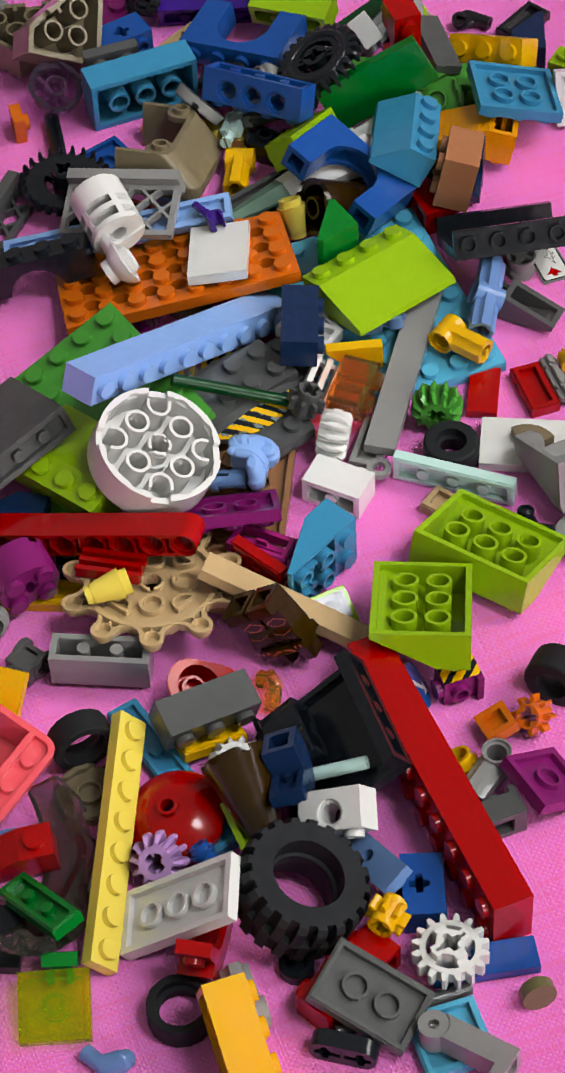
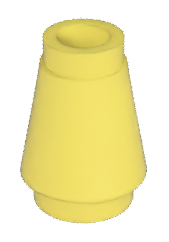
[277,195,307,240]
[83,568,134,605]

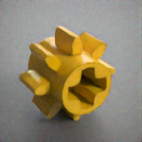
[365,892,412,938]

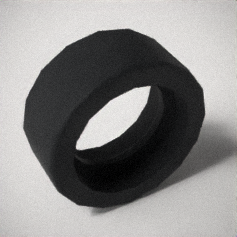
[47,708,110,770]
[146,974,208,1048]

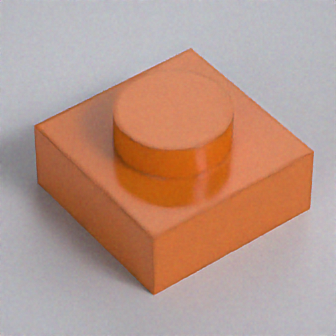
[8,103,31,144]
[473,700,521,740]

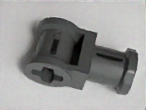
[5,637,50,687]

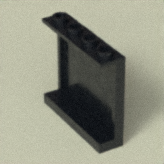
[435,201,565,261]
[252,649,412,822]

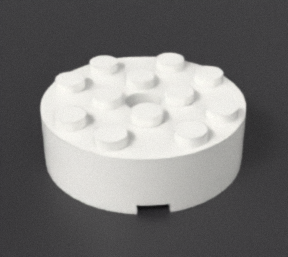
[87,388,221,513]

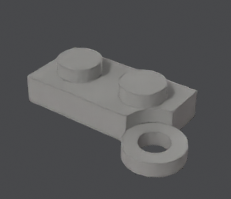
[349,416,391,480]

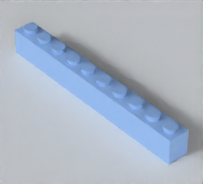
[62,290,282,406]

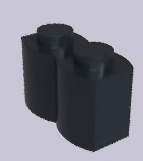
[261,697,328,767]

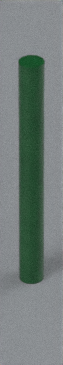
[170,373,289,407]

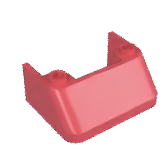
[0,704,55,826]

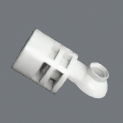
[70,173,145,285]

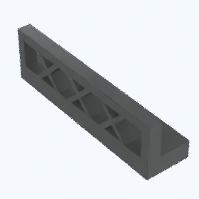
[0,170,35,253]

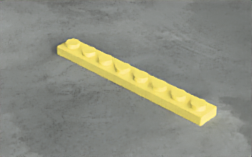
[81,710,146,976]

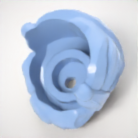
[227,434,281,491]

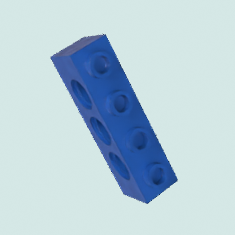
[202,61,316,125]

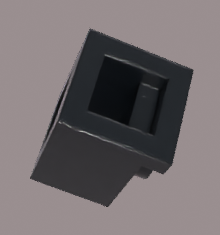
[244,126,287,167]

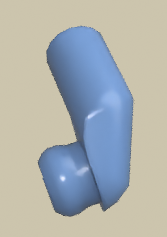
[79,1044,136,1073]

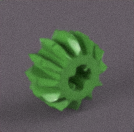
[411,380,464,431]

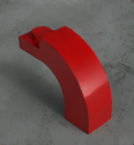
[174,923,233,980]

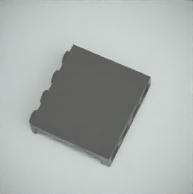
[0,377,76,490]

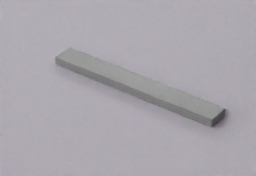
[364,289,445,456]

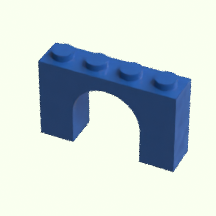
[179,0,308,69]
[281,114,417,237]

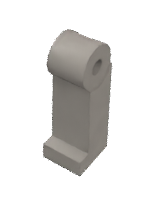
[417,1009,521,1073]

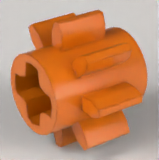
[511,693,557,737]

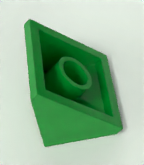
[317,199,359,266]

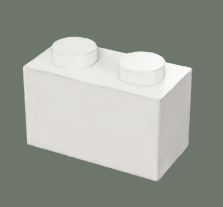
[301,453,375,519]

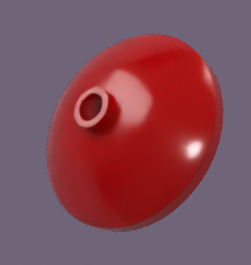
[132,770,226,866]

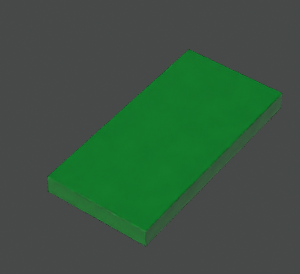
[315,35,439,128]

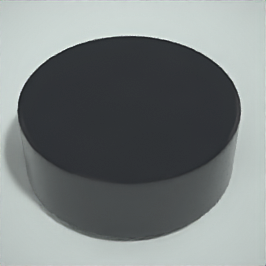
[279,954,315,986]

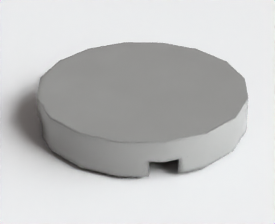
[175,83,225,125]

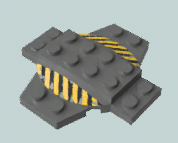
[177,337,322,458]

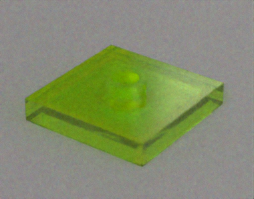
[17,967,93,1047]

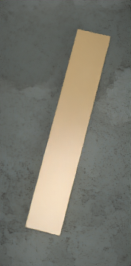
[197,552,369,648]

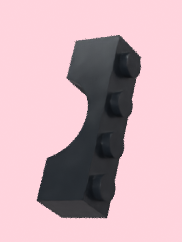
[0,232,97,300]

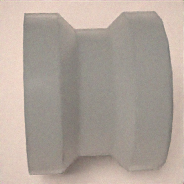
[506,251,536,282]

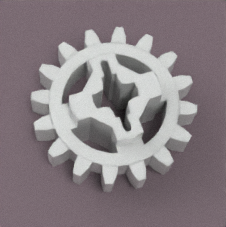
[411,913,490,990]

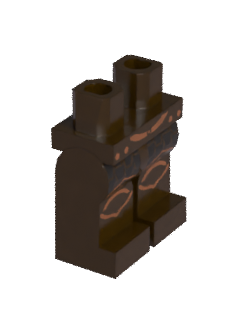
[221,582,323,665]

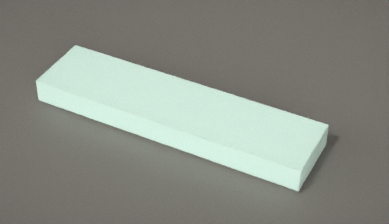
[393,449,517,506]

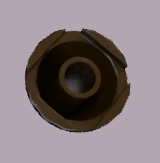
[296,178,368,237]
[201,741,280,840]

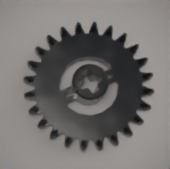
[277,23,362,98]
[18,145,109,217]

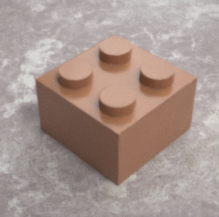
[429,125,485,213]

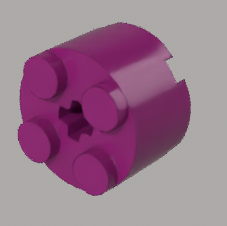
[0,537,60,614]

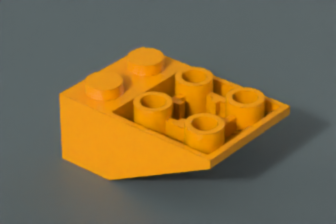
[437,104,519,165]

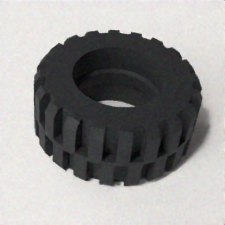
[237,818,372,961]

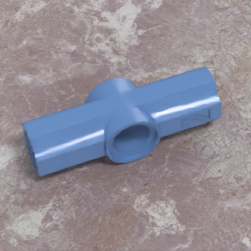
[467,256,506,339]

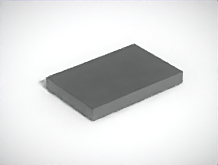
[304,937,436,1058]

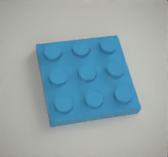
[466,60,564,124]

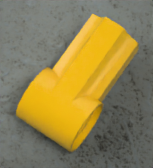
[223,147,256,196]
[428,314,493,364]

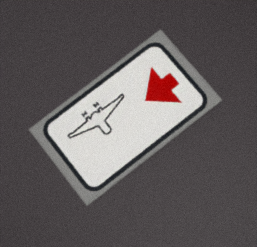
[534,247,565,285]

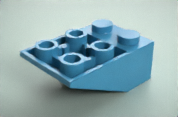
[287,498,357,598]

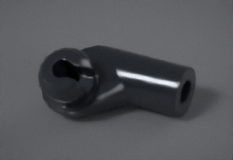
[452,10,493,30]

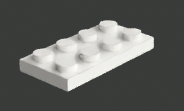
[120,851,241,961]

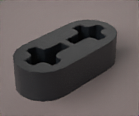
[308,1028,381,1069]

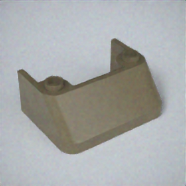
[115,102,223,200]

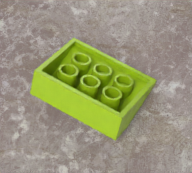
[302,224,456,337]
[14,404,121,513]
[408,488,565,614]
[369,561,473,671]

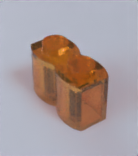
[326,354,384,422]

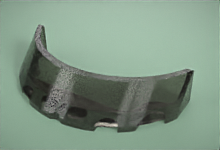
[0,775,96,956]

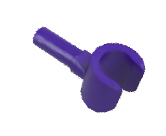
[192,201,226,232]

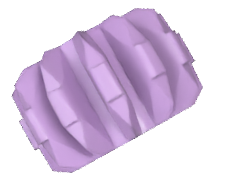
[129,829,190,885]

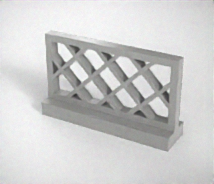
[59,168,186,240]

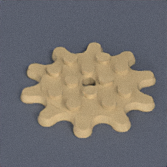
[61,532,242,652]

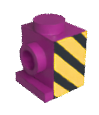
[430,653,485,705]

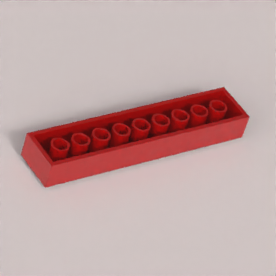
[347,636,534,942]

